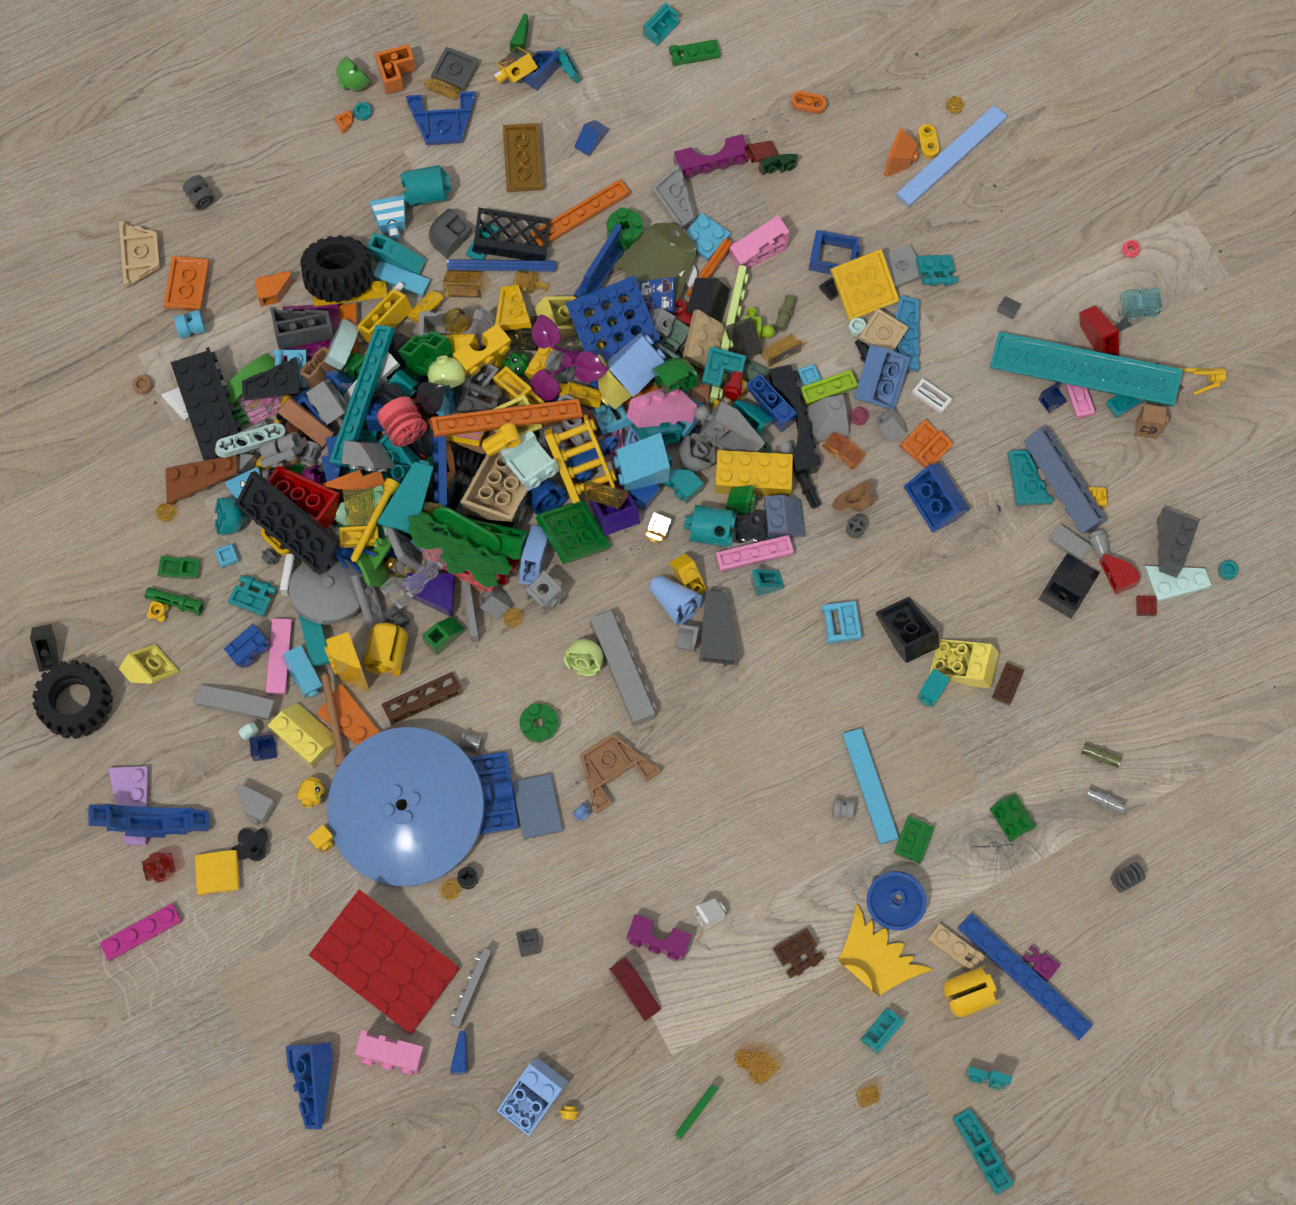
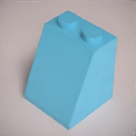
[613,433,670,491]

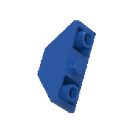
[366,396,385,431]

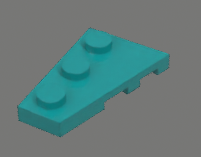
[1007,450,1054,506]

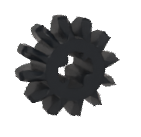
[454,449,484,477]

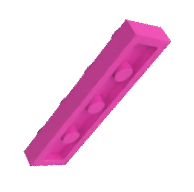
[99,903,182,962]

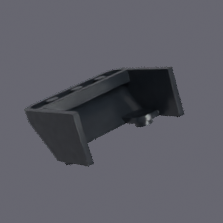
[445,466,532,529]

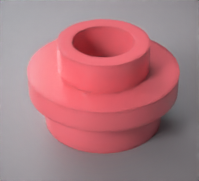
[1122,240,1141,258]

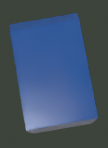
[575,120,609,157]

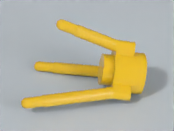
[1178,368,1226,395]

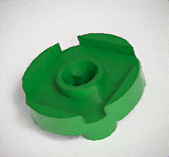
[519,703,559,743]

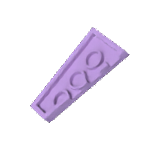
[108,766,149,846]

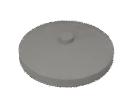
[289,555,361,625]

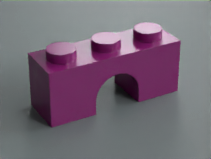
[626,914,692,962]

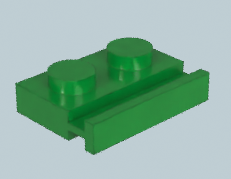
[894,816,935,864]

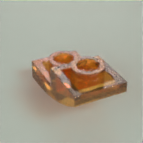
[822,432,865,470]

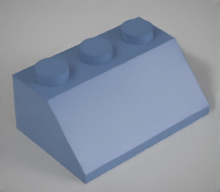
[854,345,910,410]

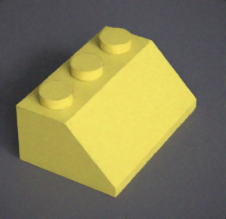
[268,702,335,769]

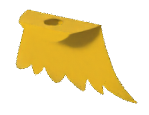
[838,904,933,996]

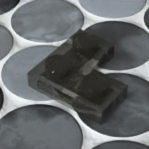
[513,316,539,351]

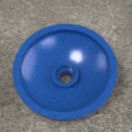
[866,871,927,930]

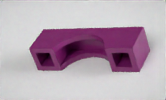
[674,134,749,178]

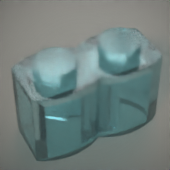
[1120,288,1162,319]

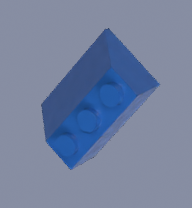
[904,463,970,533]

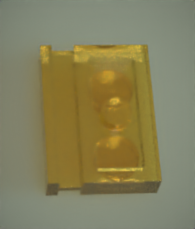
[343,487,374,527]

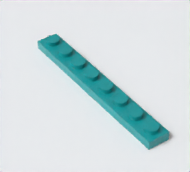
[329,325,395,467]

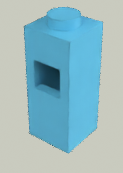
[282,645,323,699]

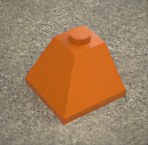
[884,128,919,177]

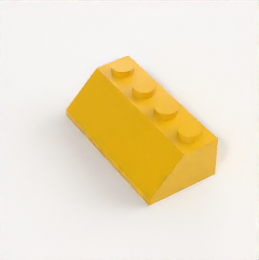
[324,632,369,691]

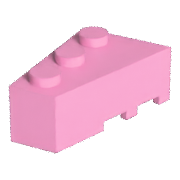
[729,215,789,269]
[626,388,697,428]
[355,1030,424,1076]

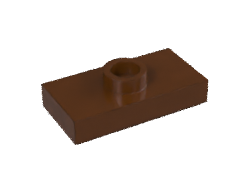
[992,663,1024,706]

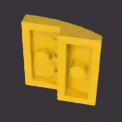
[195,850,240,896]

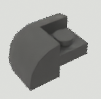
[429,209,472,259]

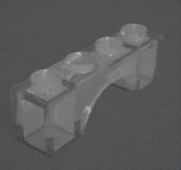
[379,548,447,609]

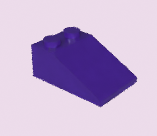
[584,473,640,536]

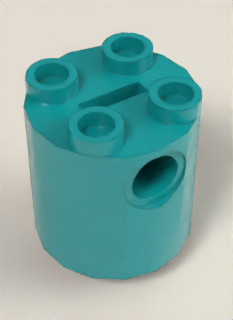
[400,165,451,207]
[684,505,736,548]

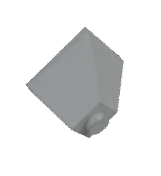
[806,394,849,443]

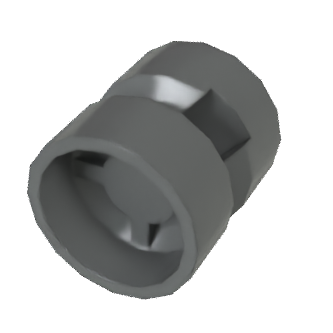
[182,175,216,210]

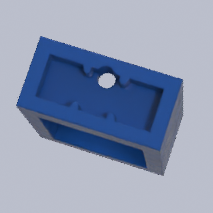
[808,230,861,275]

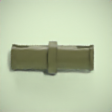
[774,295,796,332]
[1081,743,1122,769]

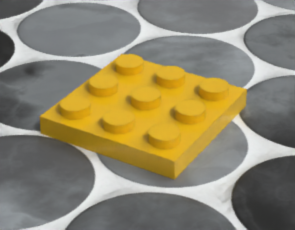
[830,249,900,321]

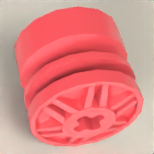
[377,396,427,447]

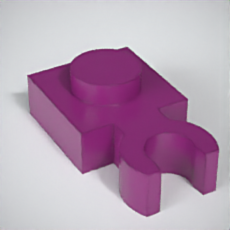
[1022,946,1060,982]

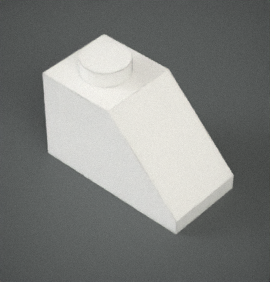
[694,898,726,931]

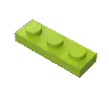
[800,370,858,406]

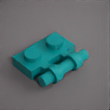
[916,255,958,286]
[228,575,277,617]

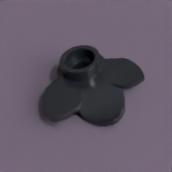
[734,511,767,543]
[231,828,268,861]

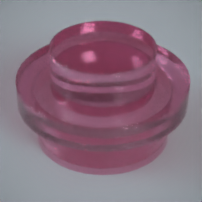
[850,407,869,425]

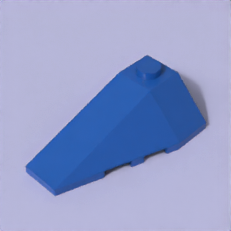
[286,1042,333,1129]

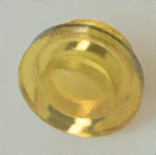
[946,96,964,114]
[156,503,175,522]
[503,608,522,627]
[440,880,460,900]

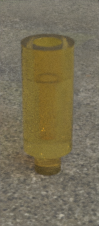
[424,78,460,100]

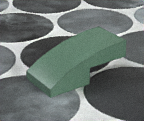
[660,319,690,355]

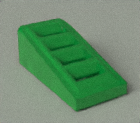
[509,14,529,52]

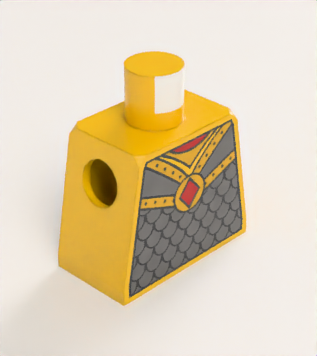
[493,47,538,84]

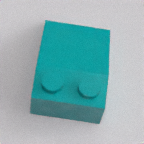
[378,434,432,494]

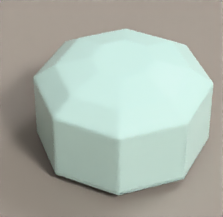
[848,317,867,337]
[239,722,259,740]

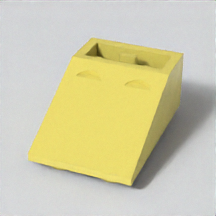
[930,639,999,689]

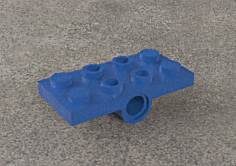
[469,751,518,835]

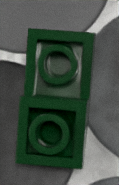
[759,154,798,176]

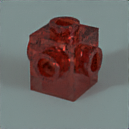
[142,852,176,883]

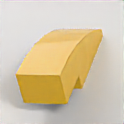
[493,366,545,405]

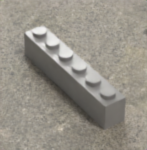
[590,610,657,727]

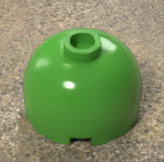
[336,56,371,92]

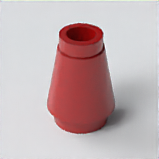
[723,371,743,400]

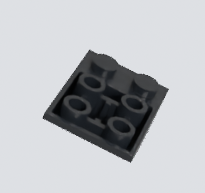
[1038,554,1099,619]

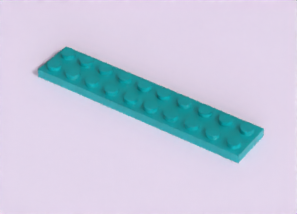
[990,332,1183,407]

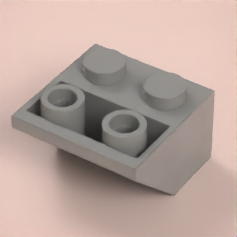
[306,378,348,425]
[342,441,395,472]

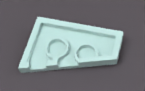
[1144,566,1212,603]

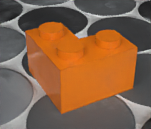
[375,44,416,94]

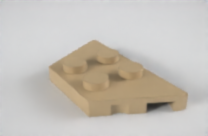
[119,221,160,287]

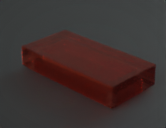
[744,141,779,163]

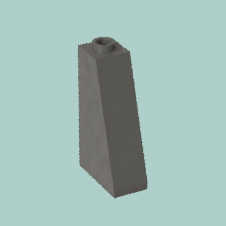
[699,589,739,665]

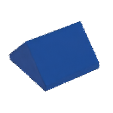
[521,51,559,91]

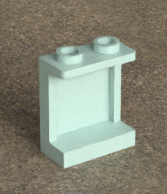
[500,431,559,491]

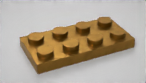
[503,123,543,192]

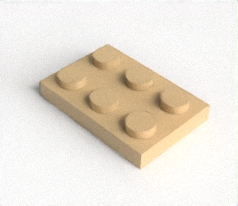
[682,309,726,370]

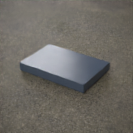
[512,774,562,840]

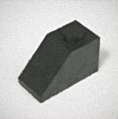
[30,624,59,672]

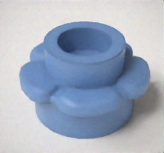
[572,803,590,821]

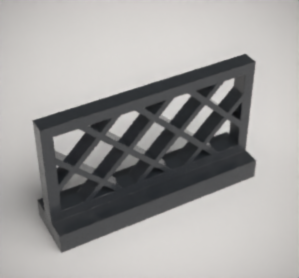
[472,207,550,261]

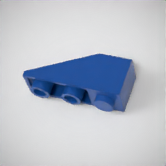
[746,374,797,433]
[566,435,619,483]

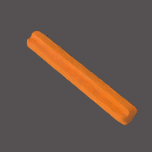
[686,238,732,298]

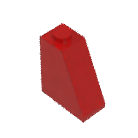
[1079,305,1119,356]

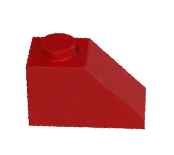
[1099,554,1140,595]

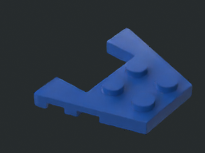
[406,91,476,145]

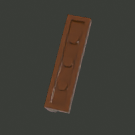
[382,672,462,726]

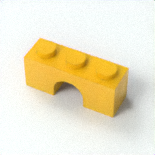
[452,324,511,378]

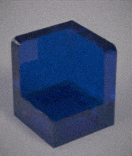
[1038,382,1067,413]
[249,734,277,761]

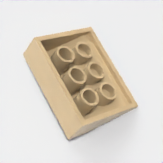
[461,452,528,522]

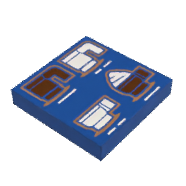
[639,277,676,314]

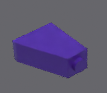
[403,573,455,616]

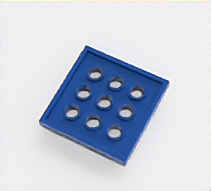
[566,276,660,361]

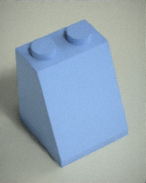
[607,333,666,397]

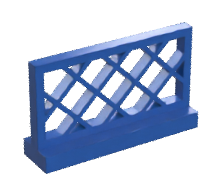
[574,224,623,298]

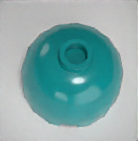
[215,497,246,536]

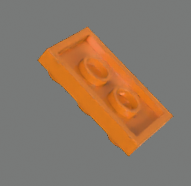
[163,256,210,312]

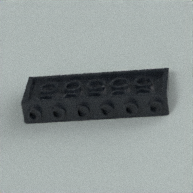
[170,347,246,461]
[234,471,341,575]

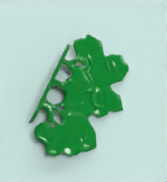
[408,507,512,588]

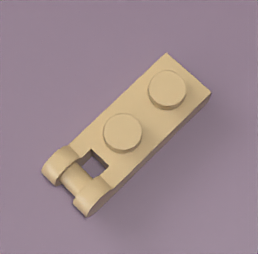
[927,923,985,971]

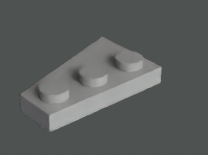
[651,164,696,230]

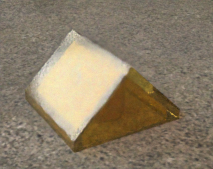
[443,270,483,298]

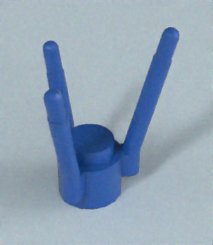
[334,544,376,574]

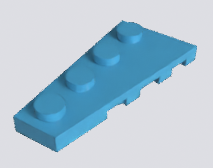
[894,295,919,372]

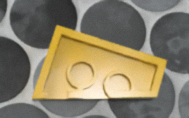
[495,285,532,331]

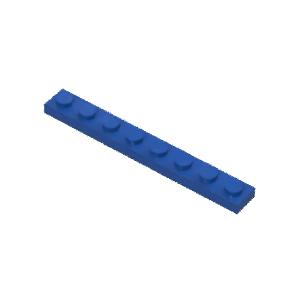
[957,913,1093,1041]

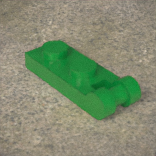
[669,39,720,66]

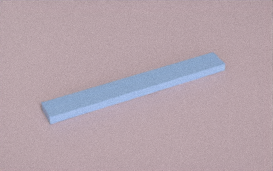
[896,105,1007,207]

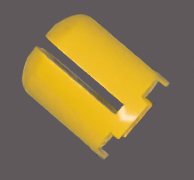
[362,623,408,677]
[943,965,1001,1017]

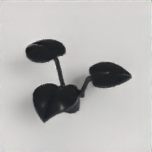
[378,382,445,457]

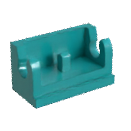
[643,2,680,46]
[860,1009,904,1054]

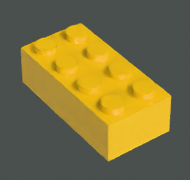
[715,450,793,497]

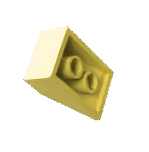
[535,296,598,339]

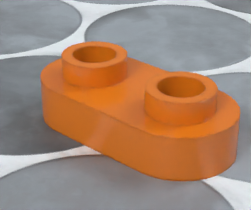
[791,91,826,114]

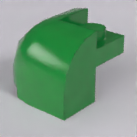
[398,331,453,376]
[651,358,699,394]

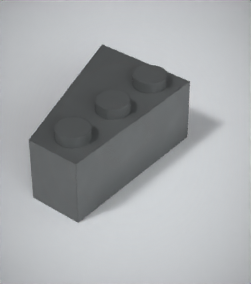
[270,307,334,350]
[1157,508,1199,578]

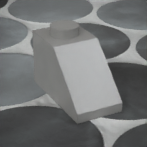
[236,783,276,825]

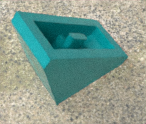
[751,569,785,597]

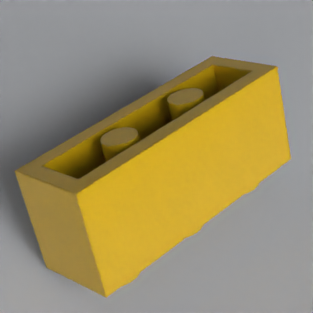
[356,289,413,343]

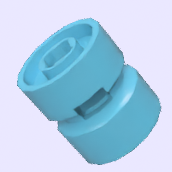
[174,309,206,339]

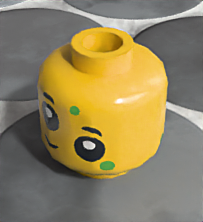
[297,777,325,808]

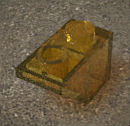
[734,1050,780,1086]

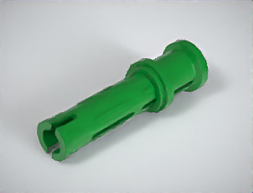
[145,587,204,616]

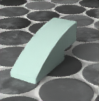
[324,318,359,370]

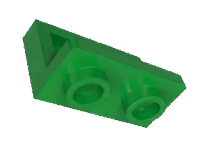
[990,793,1037,842]

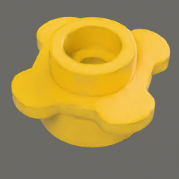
[147,601,169,622]

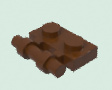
[772,928,824,979]

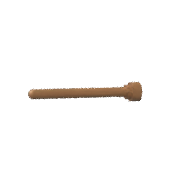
[321,673,347,767]

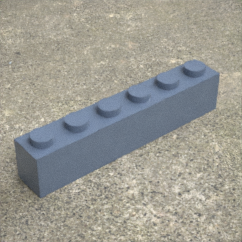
[1024,427,1107,534]

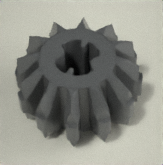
[1110,862,1146,893]

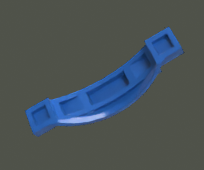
[88,804,210,838]

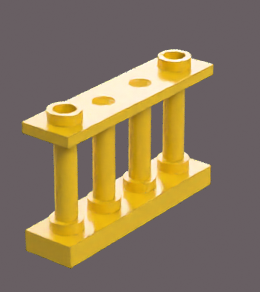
[544,414,617,504]

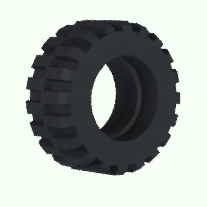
[300,235,373,303]
[32,660,113,739]

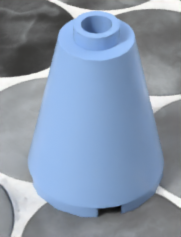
[650,576,703,625]

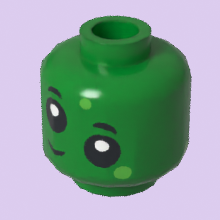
[502,352,529,377]

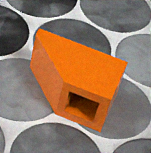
[254,271,293,307]

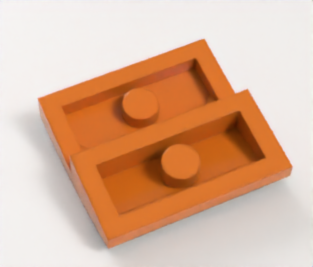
[899,419,953,468]

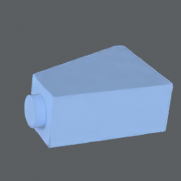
[519,525,549,585]

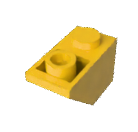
[668,553,707,595]

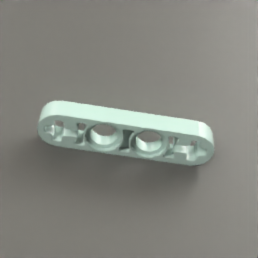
[215,423,285,458]

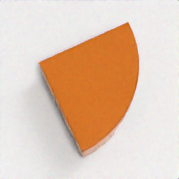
[334,110,353,134]

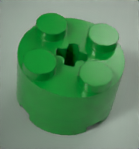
[607,207,643,251]

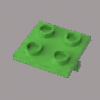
[357,537,395,589]

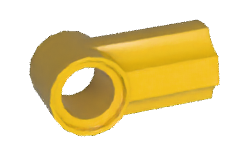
[482,423,521,456]

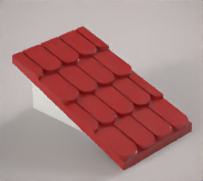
[308,889,460,1035]

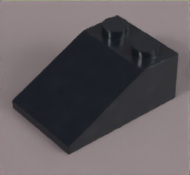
[876,597,940,663]

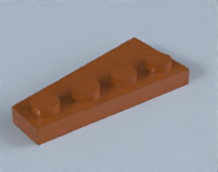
[166,455,240,505]

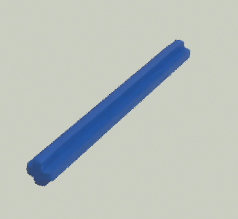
[447,259,556,272]

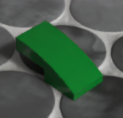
[157,556,200,579]

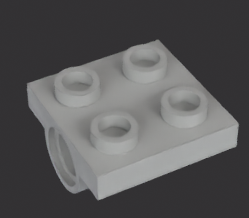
[260,432,308,468]

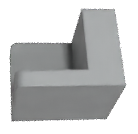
[877,408,906,441]
[479,586,510,619]
[676,624,699,652]

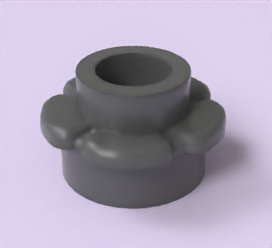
[261,548,279,565]

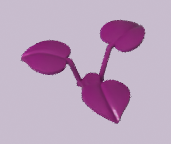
[531,314,608,401]

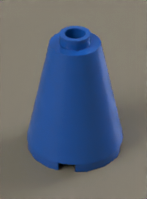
[527,478,567,515]

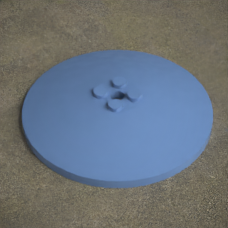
[327,727,485,887]

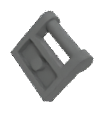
[456,379,502,413]

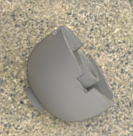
[679,433,717,472]

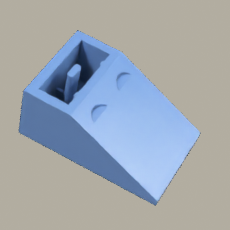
[497,1057,569,1136]

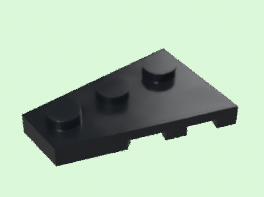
[242,357,300,401]

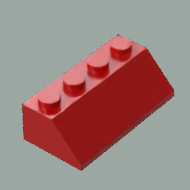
[267,465,340,529]

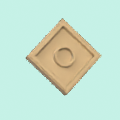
[858,308,909,351]

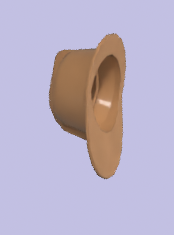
[832,481,876,512]

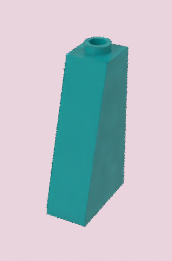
[377,460,433,534]

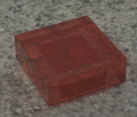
[1136,596,1157,616]

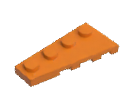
[316,684,380,745]

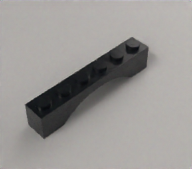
[768,365,821,477]

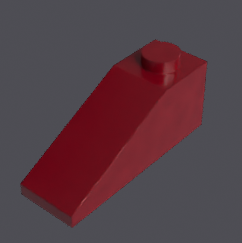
[609,957,661,1021]

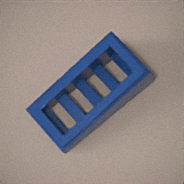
[450,1030,468,1075]

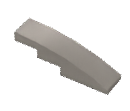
[193,685,276,720]

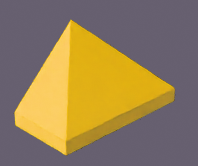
[443,334,480,353]

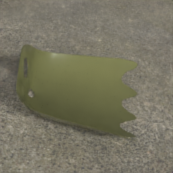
[613,223,696,301]

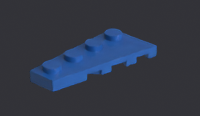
[432,432,447,506]

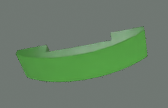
[225,353,275,407]

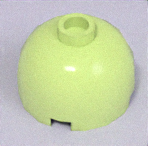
[428,355,466,388]
[564,639,603,676]

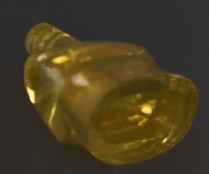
[513,269,549,293]

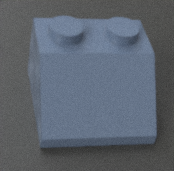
[763,495,805,540]

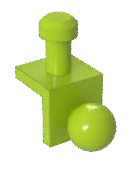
[742,307,775,343]

